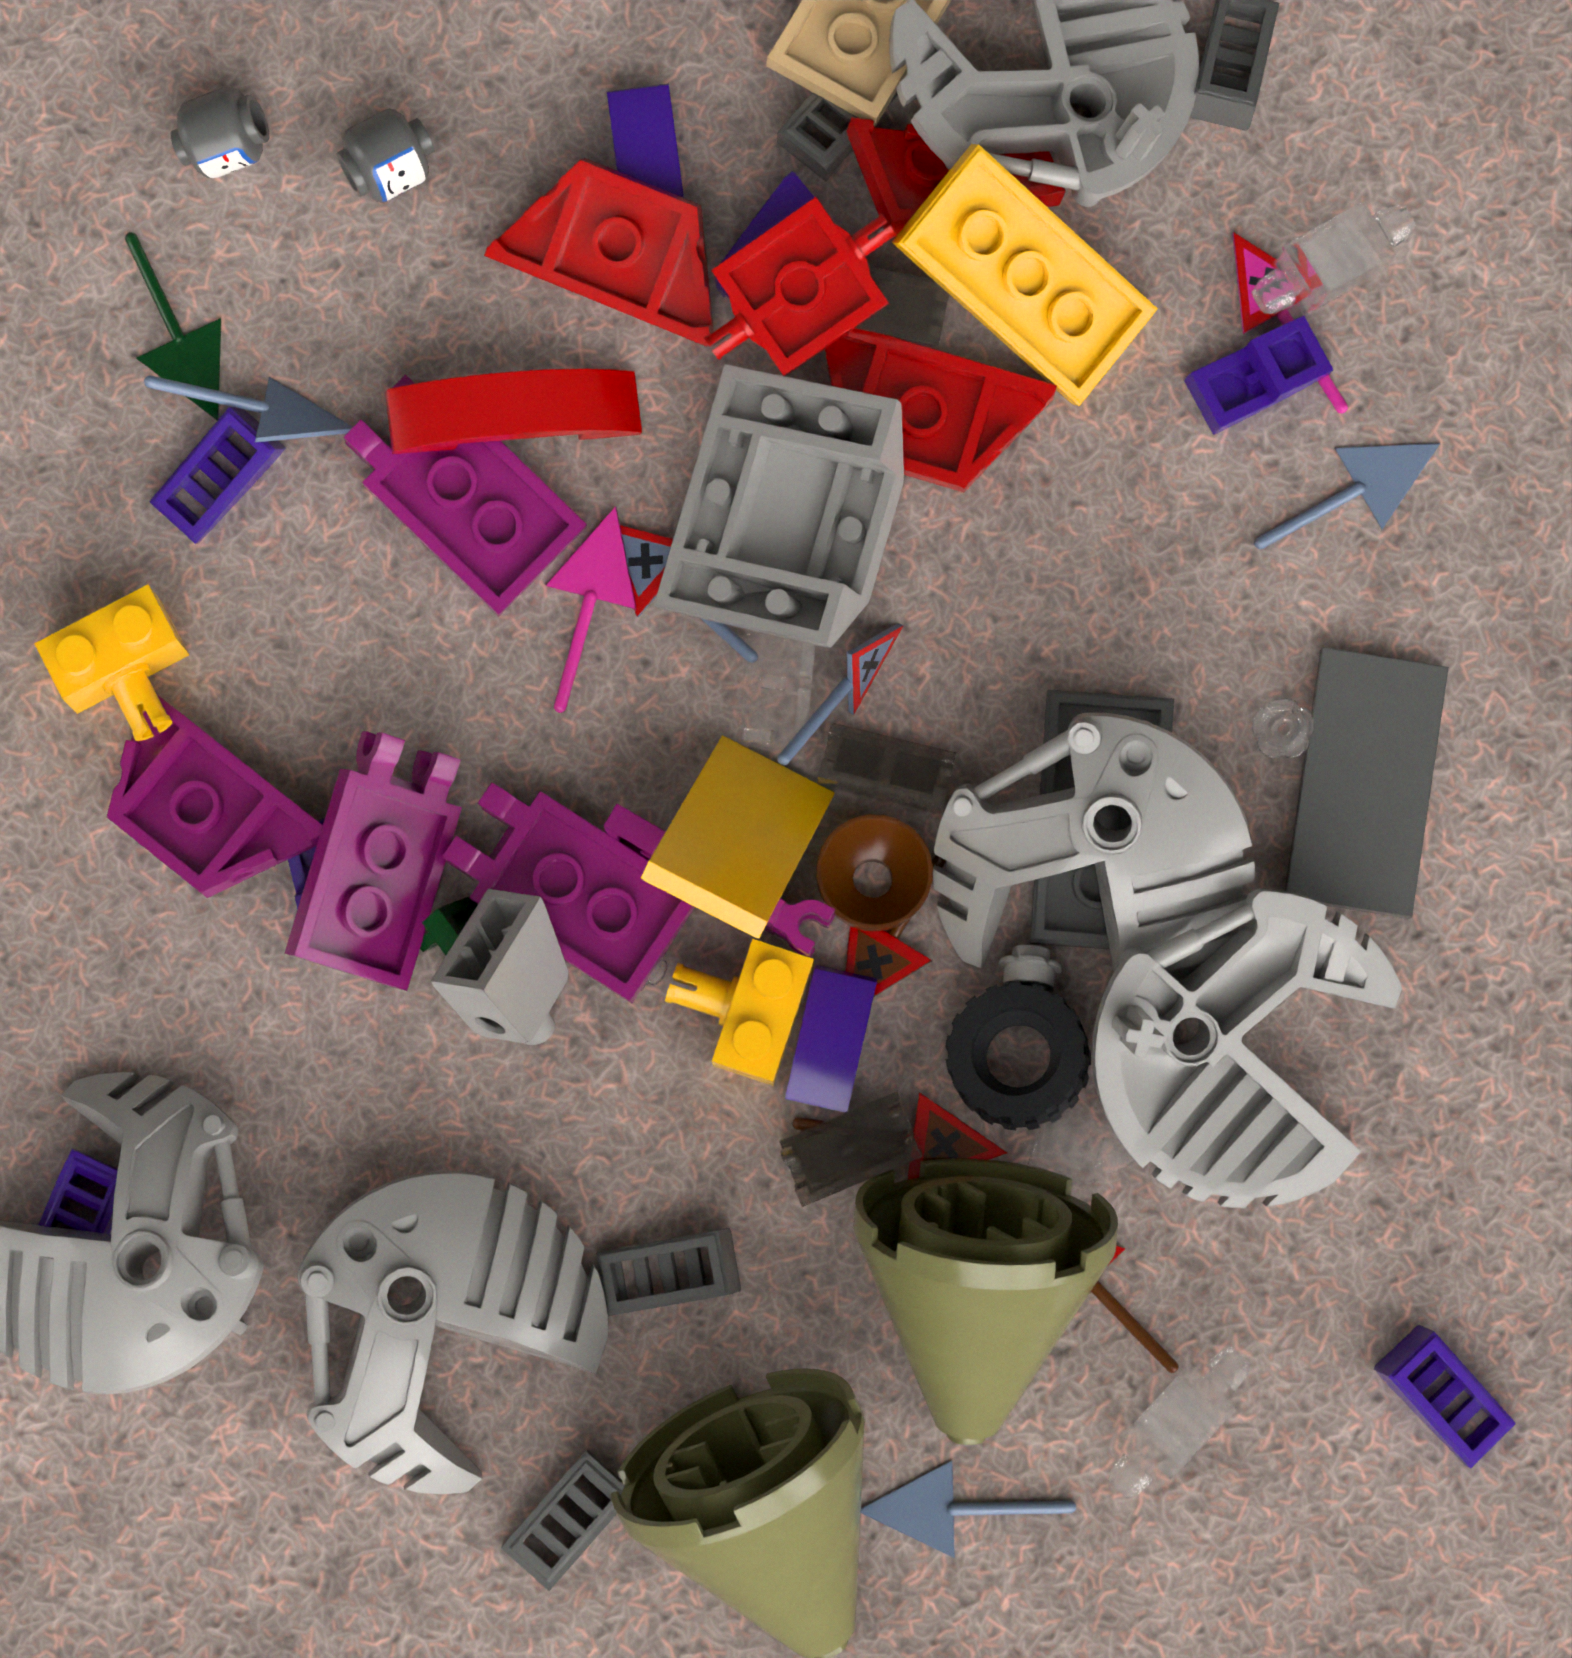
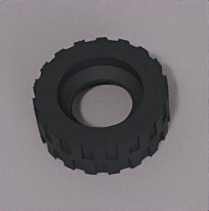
[945,981,1091,1131]

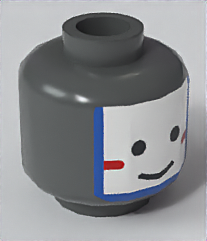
[171,87,270,178]
[336,108,435,203]

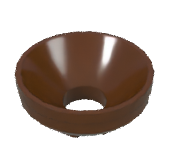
[816,814,933,931]

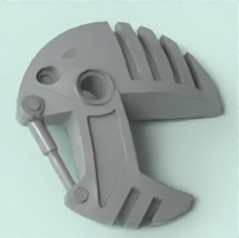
[889,0,1199,207]
[933,713,1255,981]
[1092,888,1402,1208]
[0,1072,264,1394]
[297,1171,608,1494]

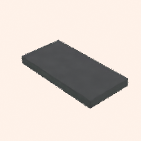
[1285,647,1449,919]
[1030,690,1174,950]

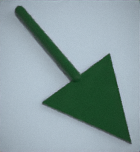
[125,232,221,421]

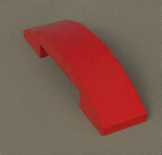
[385,369,642,454]

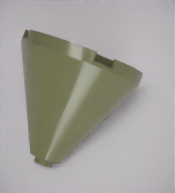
[853,1158,1118,1445]
[611,1368,865,1658]

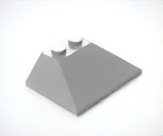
[654,364,904,648]

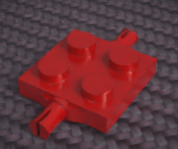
[704,197,897,376]

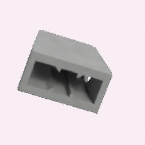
[431,889,569,1045]

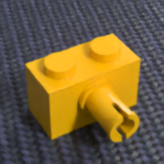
[34,584,189,741]
[665,939,814,1086]

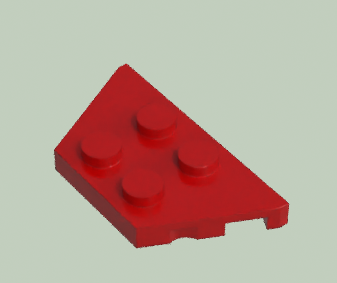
[484,158,714,347]
[825,326,1057,493]

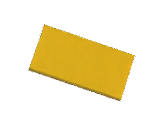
[892,143,1158,406]
[641,735,835,939]

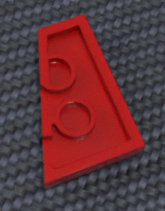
[846,117,1066,234]

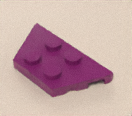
[106,694,323,898]

